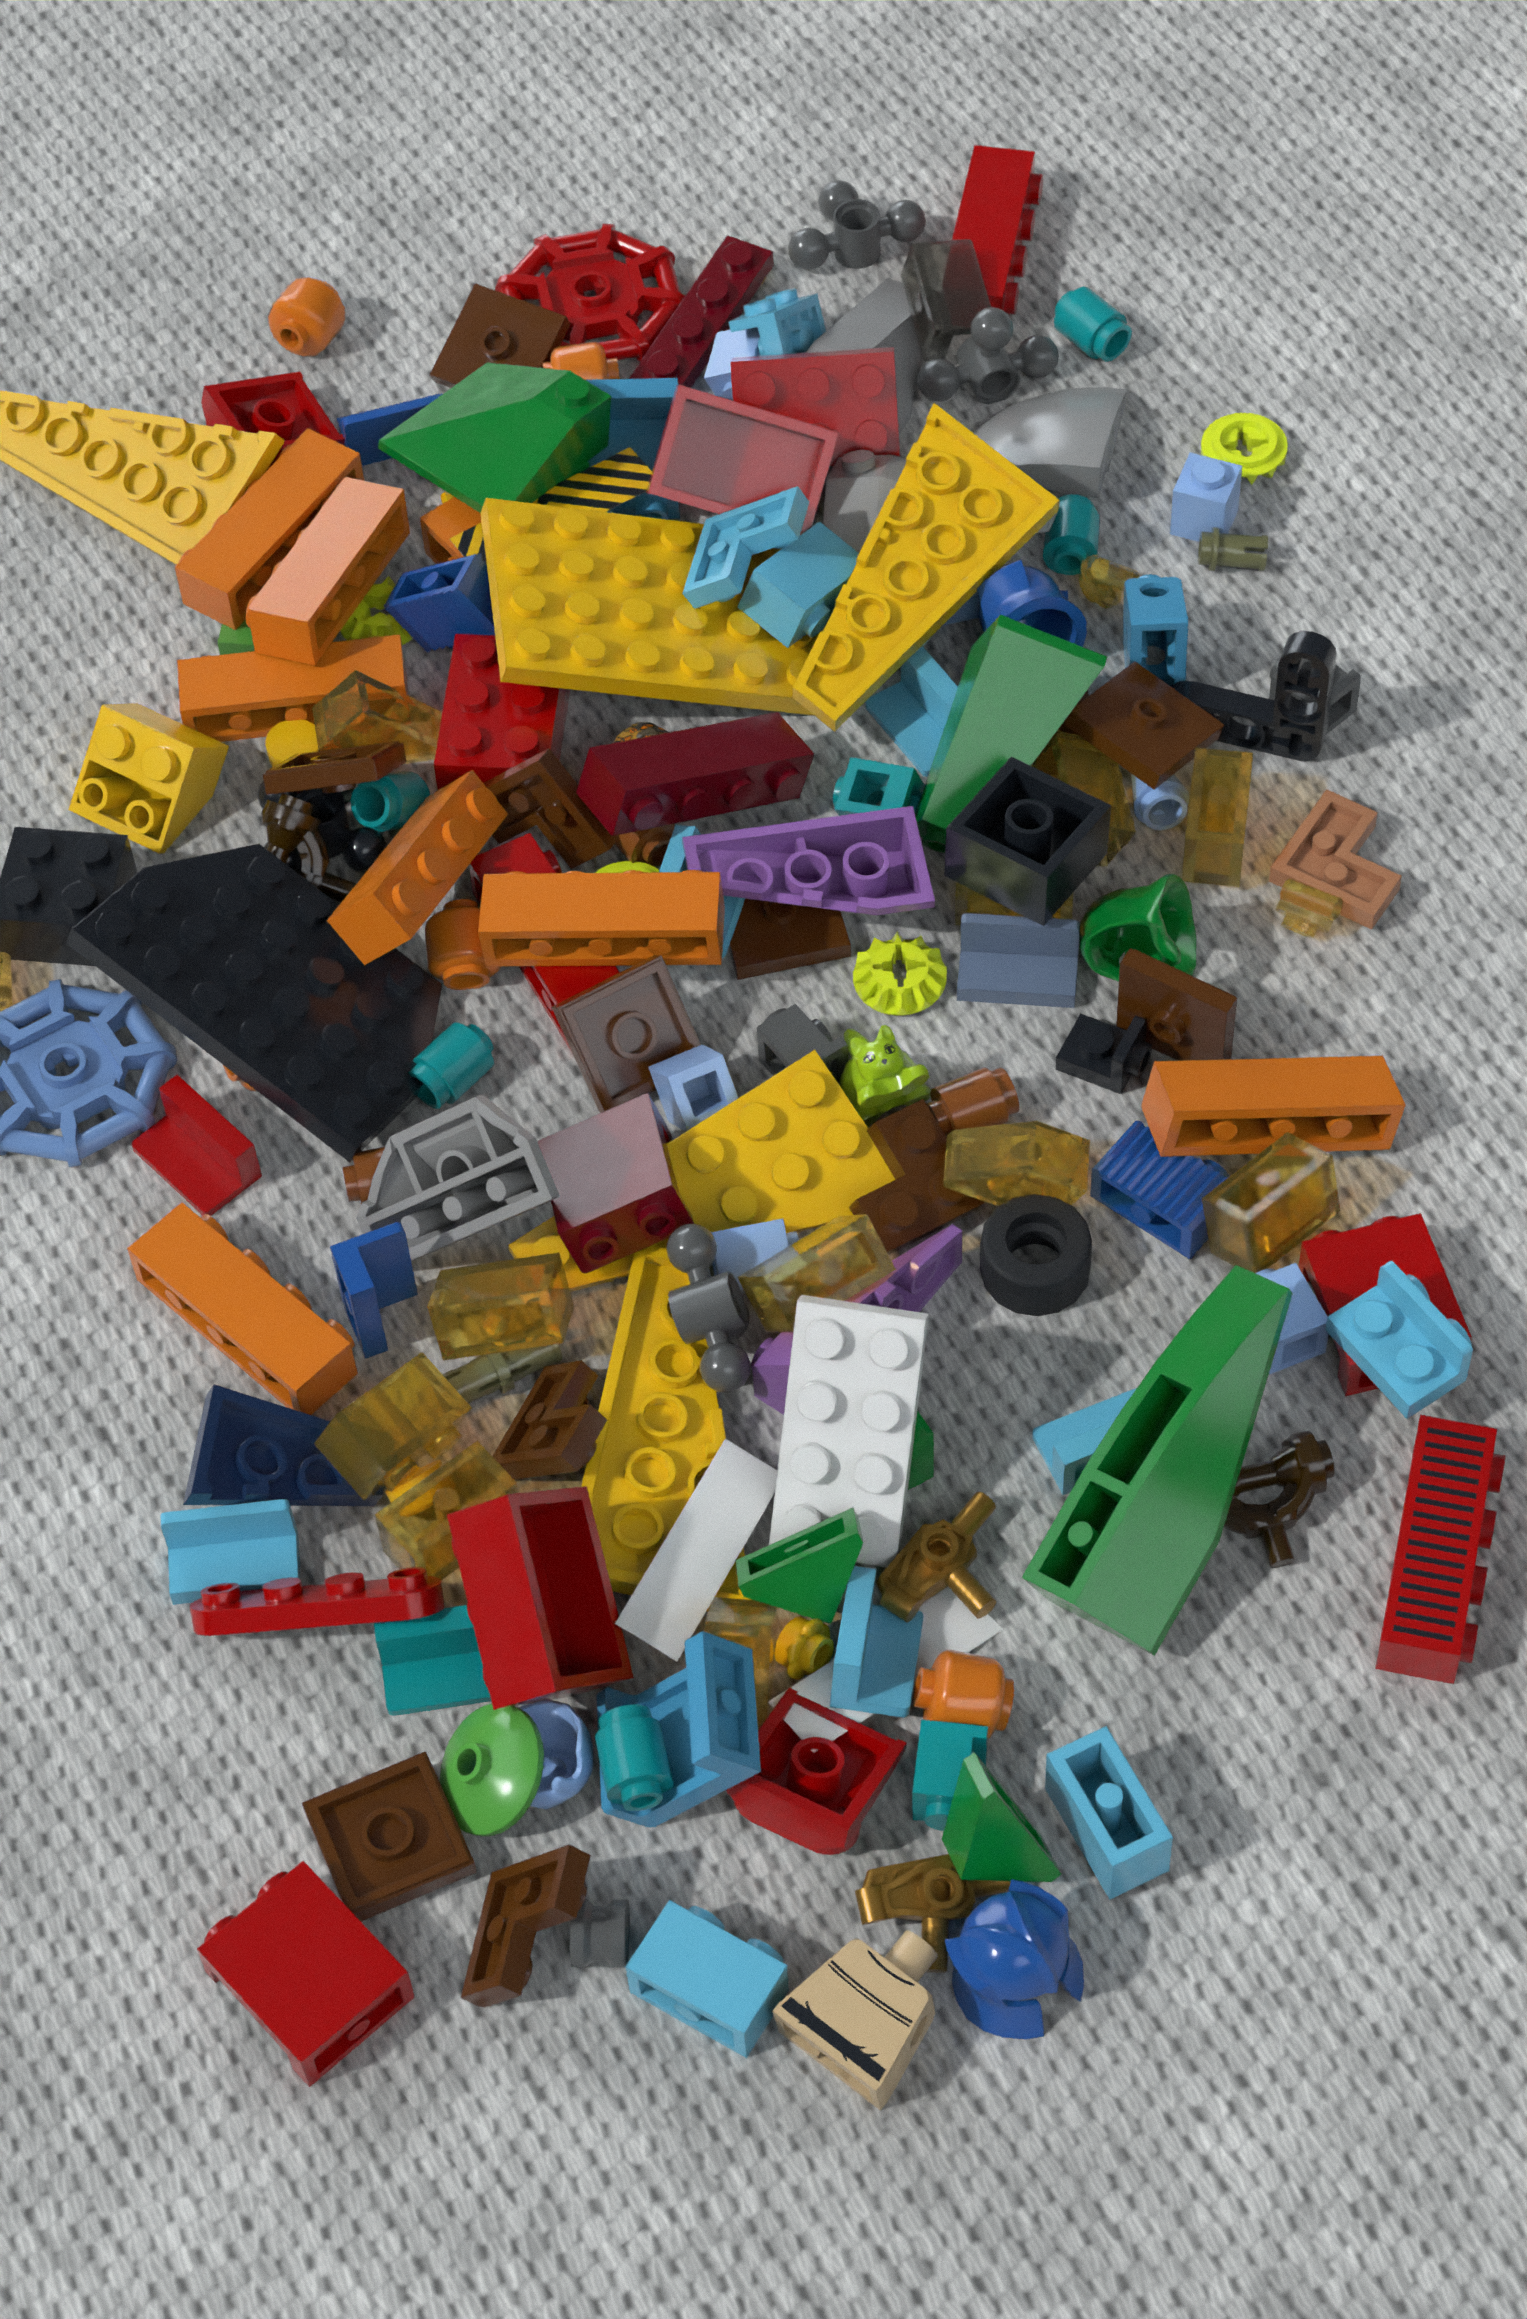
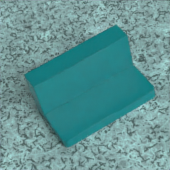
[374,1605,491,1716]

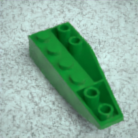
[1022,1265,1293,1656]

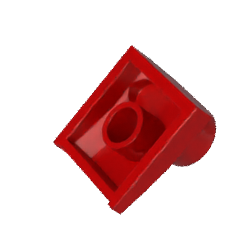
[201,372,345,470]
[725,1687,907,1855]

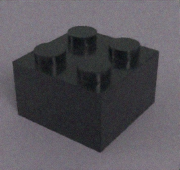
[944,756,1112,926]
[0,827,138,966]

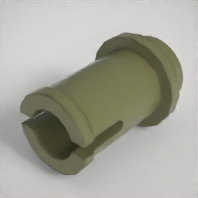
[1198,527,1268,571]

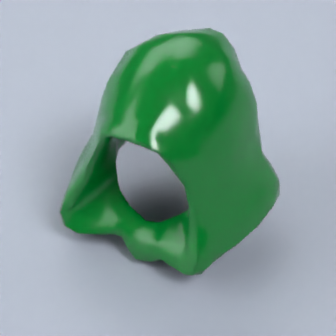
[1079,874,1196,982]

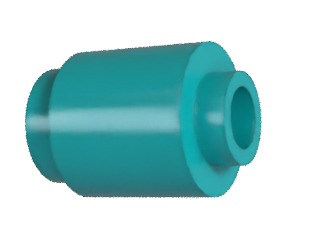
[1054,287,1132,362]
[1043,494,1100,575]
[351,771,431,832]
[408,1022,494,1109]
[595,1704,673,1811]

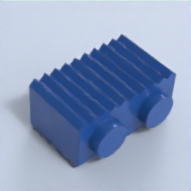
[384,554,495,653]
[1090,1121,1235,1259]

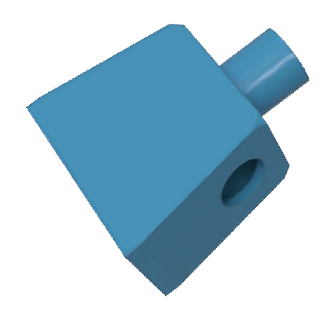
[1123,574,1188,686]

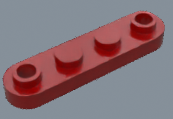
[190,1567,445,1636]

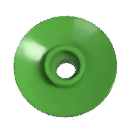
[440,1704,544,1837]

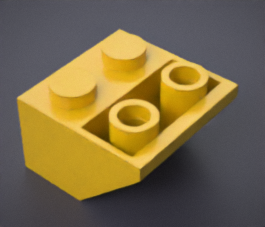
[68,703,229,854]

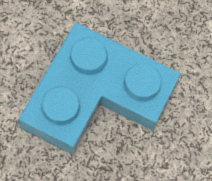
[683,486,809,609]

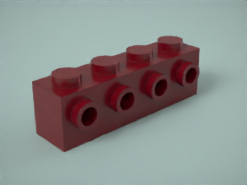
[576,712,815,836]

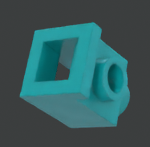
[833,757,925,816]
[912,1719,988,1831]

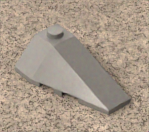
[806,278,934,434]
[823,450,1059,553]

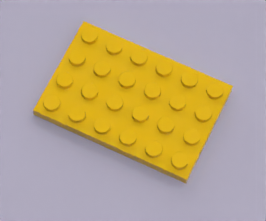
[481,498,820,715]

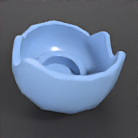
[519,1699,593,1810]

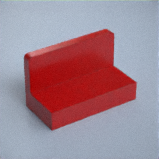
[132,1074,262,1216]

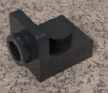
[1055,1013,1153,1094]

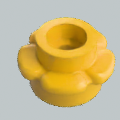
[774,1616,834,1680]

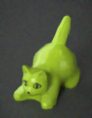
[839,1025,931,1126]

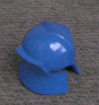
[976,559,1087,647]
[945,1879,1084,2039]

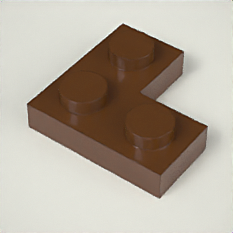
[483,748,619,869]
[849,1099,985,1260]
[487,1360,607,1481]
[460,1844,591,2008]

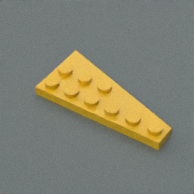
[0,390,285,565]
[793,403,1059,732]
[508,1050,895,1299]
[581,1246,754,1620]

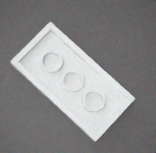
[769,1295,929,1567]

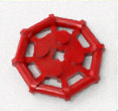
[495,223,685,361]

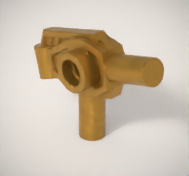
[876,1492,996,1623]
[855,1854,1011,1973]

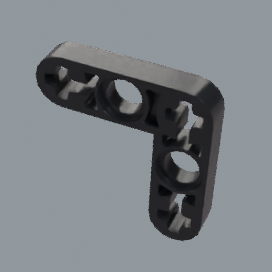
[1171,631,1337,762]

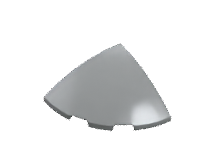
[973,387,1128,498]

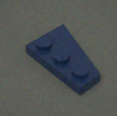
[183,1384,393,1506]

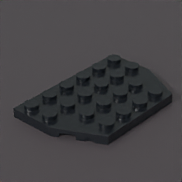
[66,844,443,1163]

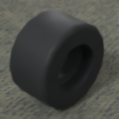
[980,1194,1092,1316]

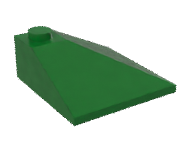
[378,362,611,513]

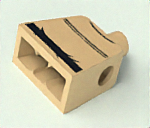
[772,1930,938,2111]

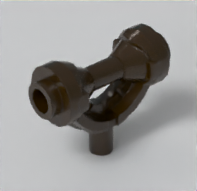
[261,793,356,902]
[1224,1430,1335,1568]

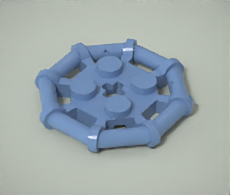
[0,979,177,1167]

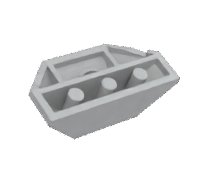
[356,1094,560,1261]

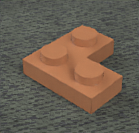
[1269,789,1402,930]

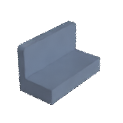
[957,913,1080,1008]

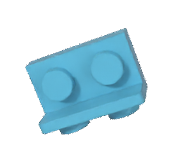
[729,289,826,356]
[1325,1261,1473,1419]

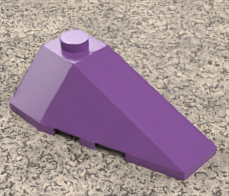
[682,806,935,915]
[751,1224,962,1415]

